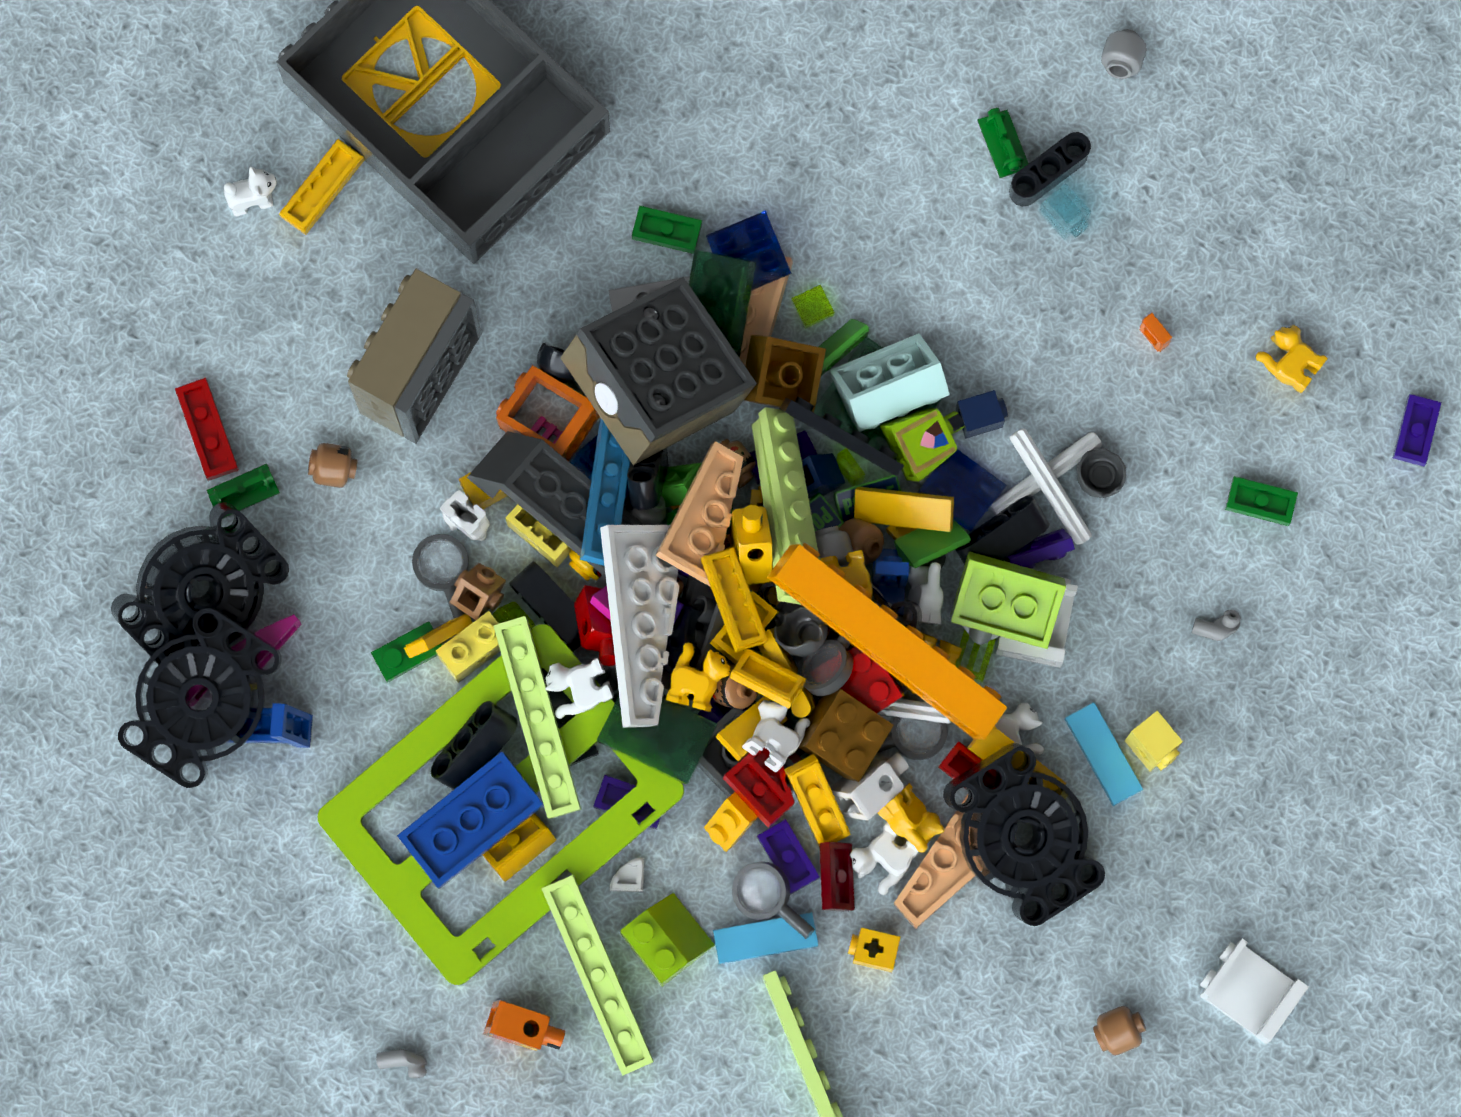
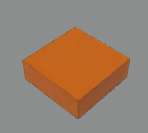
[1139,313,1172,352]

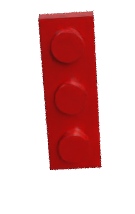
[175,378,239,481]

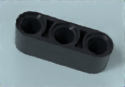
[1009,132,1091,207]
[627,448,669,510]
[955,495,1050,565]
[509,561,581,652]
[431,701,518,790]

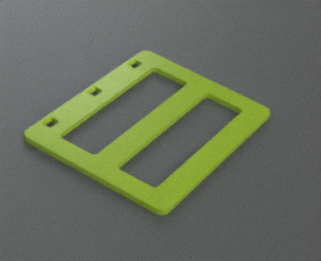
[317,624,684,985]

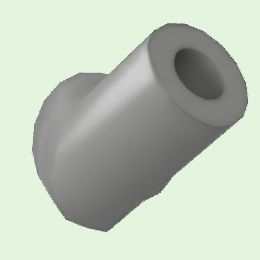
[1191,610,1241,641]

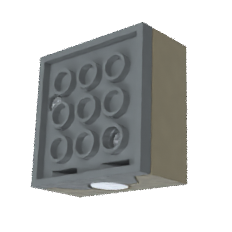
[347,268,482,444]
[561,277,757,465]

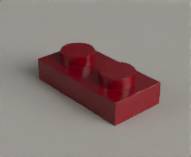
[820,841,855,912]

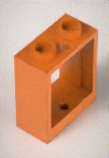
[496,365,600,462]

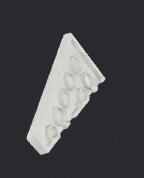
[600,525,679,728]

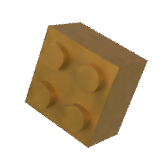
[744,335,826,413]
[799,689,894,782]

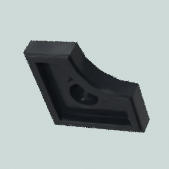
[663,597,701,674]

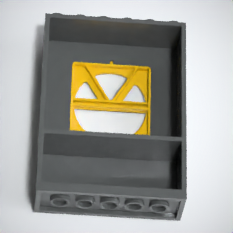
[276,0,610,264]

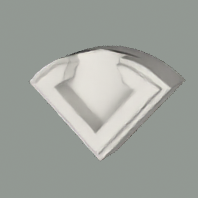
[610,858,644,892]

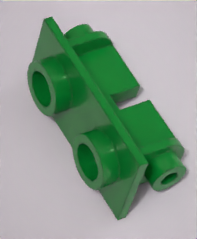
[977,108,1029,178]
[207,463,280,518]

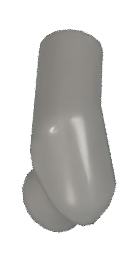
[376,1049,427,1078]

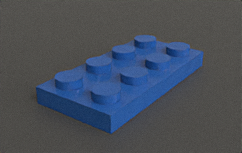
[397,751,544,889]

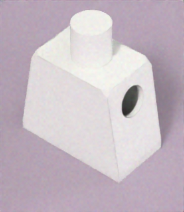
[830,753,909,820]

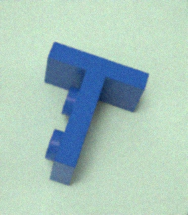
[872,549,909,616]
[226,703,313,748]

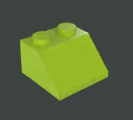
[620,893,715,987]

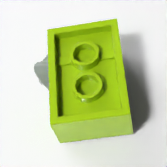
[950,552,1066,649]

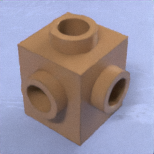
[449,563,506,620]

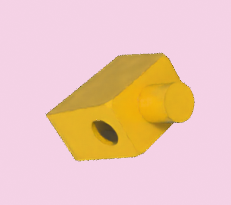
[730,505,772,585]

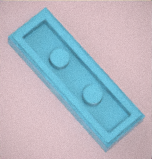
[1064,702,1143,806]
[713,912,818,965]

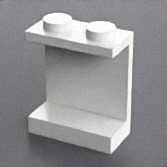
[995,577,1078,668]
[1200,938,1309,1044]

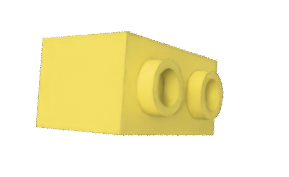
[505,504,571,568]
[436,611,500,683]
[1125,710,1183,772]

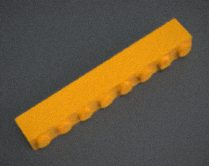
[767,543,1008,740]

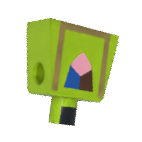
[880,408,964,482]

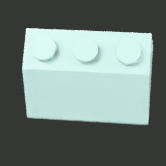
[829,333,950,432]

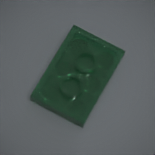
[689,250,756,358]
[597,696,717,786]

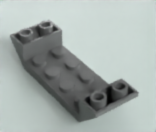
[467,431,644,588]

